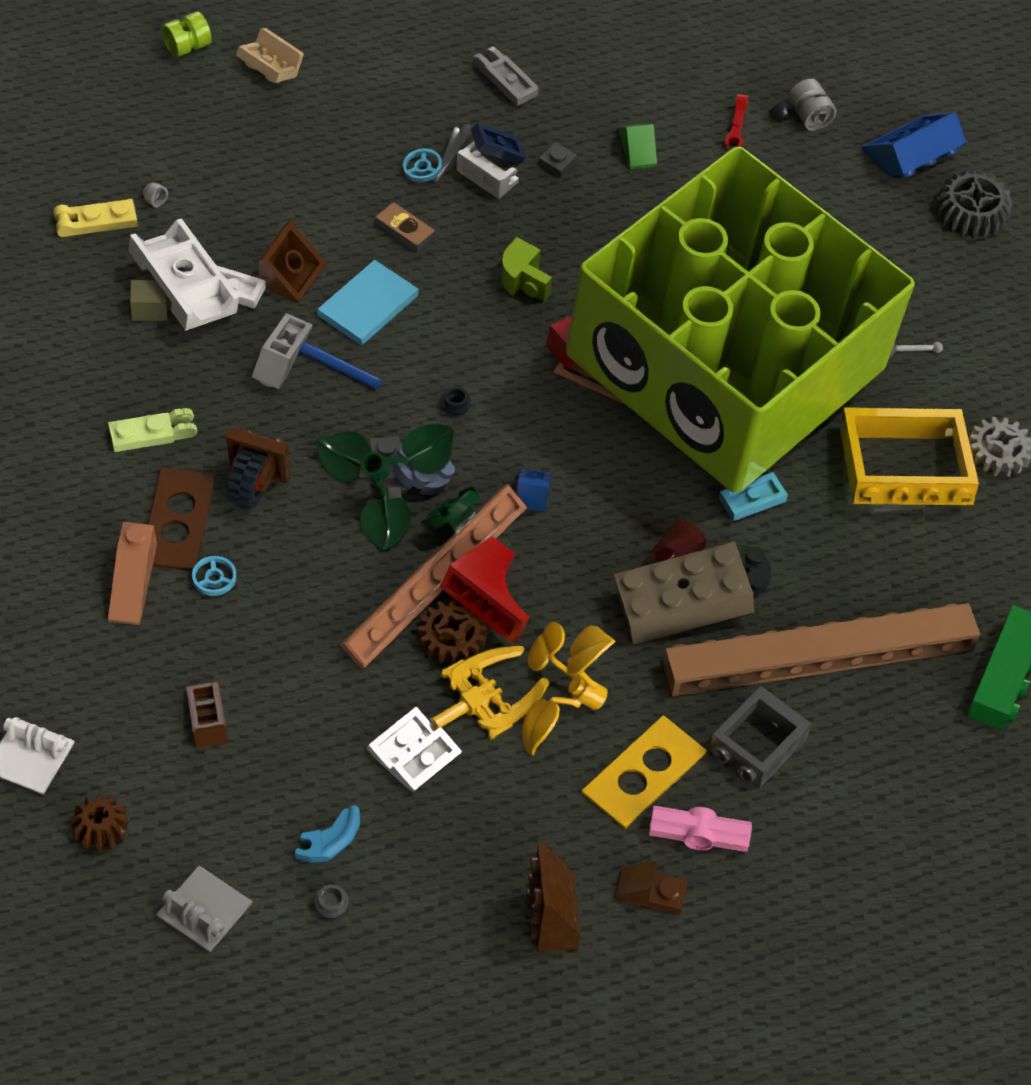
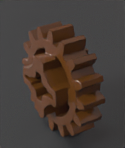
[418,599,487,665]

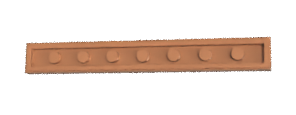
[340,484,527,668]

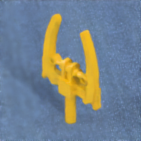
[431,646,549,740]

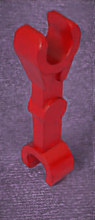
[724,94,748,151]

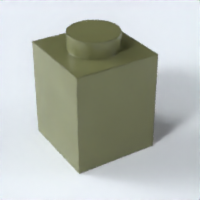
[130,280,172,321]

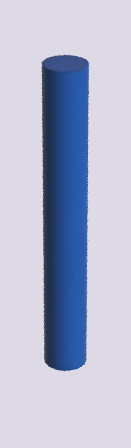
[300,342,382,390]

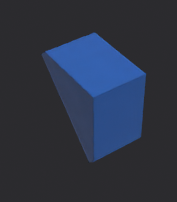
[517,469,551,512]

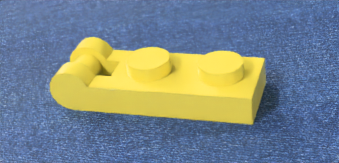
[53,199,138,237]

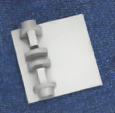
[0,717,75,795]

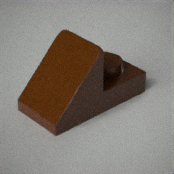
[615,860,688,915]

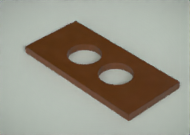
[148,467,216,571]

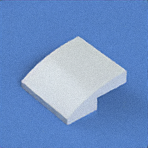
[366,707,462,792]

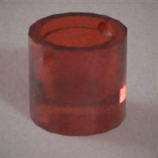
[653,520,707,562]

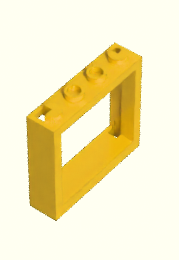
[840,408,979,505]

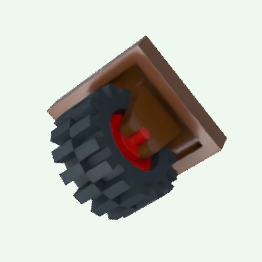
[225,427,291,509]

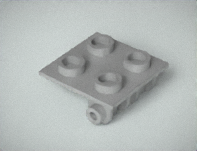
[156,866,253,952]

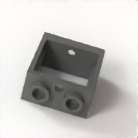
[709,686,812,788]

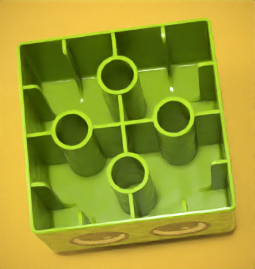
[566,147,915,493]

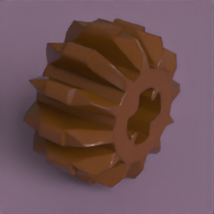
[70,793,129,853]

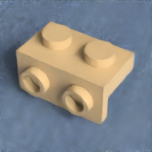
[236,28,303,83]

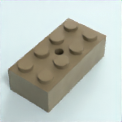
[614,542,754,644]

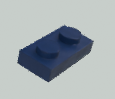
[471,123,526,165]

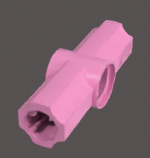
[649,806,752,852]

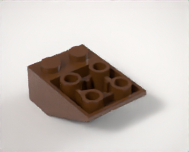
[526,843,581,952]

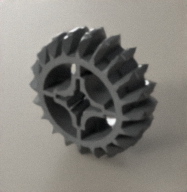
[936,170,1012,238]

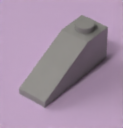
[252,313,313,389]

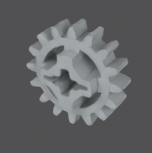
[969,417,1031,477]

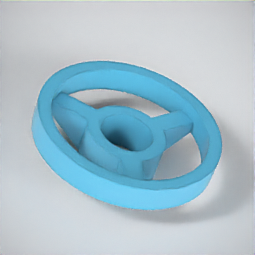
[403,149,442,182]
[192,556,236,596]

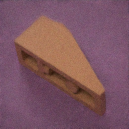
[108,522,157,625]

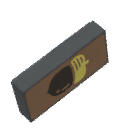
[375,201,436,252]

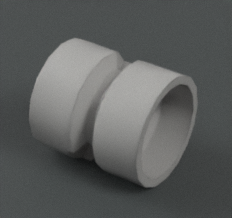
[788,79,837,131]

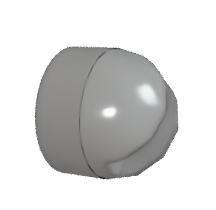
[143,182,168,208]

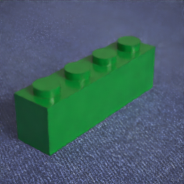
[967,605,1031,731]

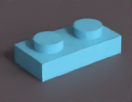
[719,472,788,521]

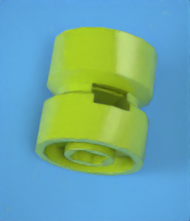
[161,11,212,58]

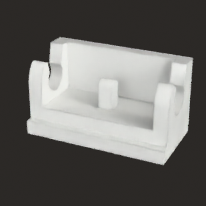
[456,142,519,199]

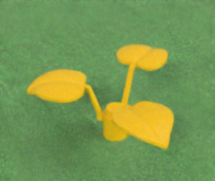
[522,622,615,756]

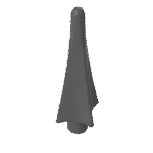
[432,124,472,184]

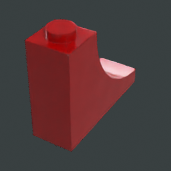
[440,536,530,644]

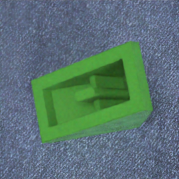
[617,124,657,169]

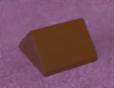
[259,221,326,302]

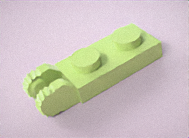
[108,408,197,452]

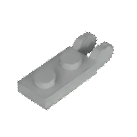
[473,47,539,106]

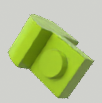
[501,237,552,302]

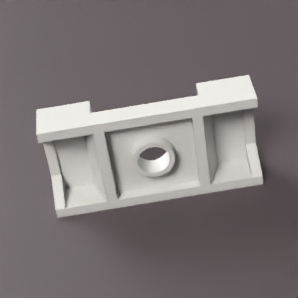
[128,219,239,331]

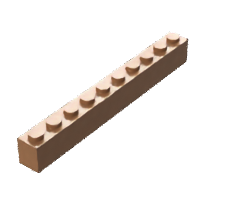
[663,603,980,697]

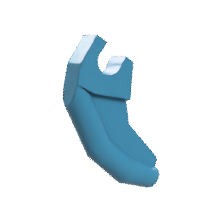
[295,805,360,863]

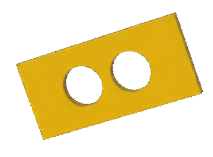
[581,715,707,829]

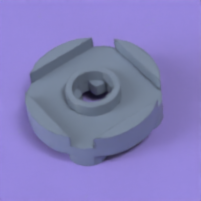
[392,444,455,495]

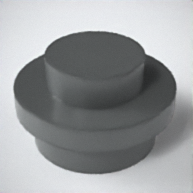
[315,885,349,918]

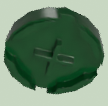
[424,486,480,537]

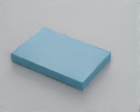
[317,260,419,346]

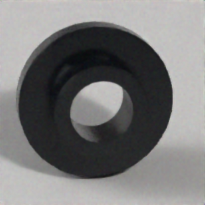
[441,387,471,415]

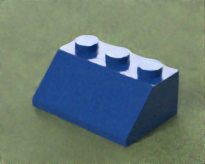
[862,112,966,178]

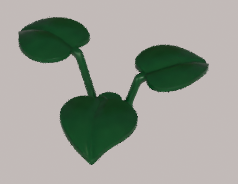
[316,424,455,551]

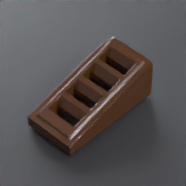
[186,682,228,748]

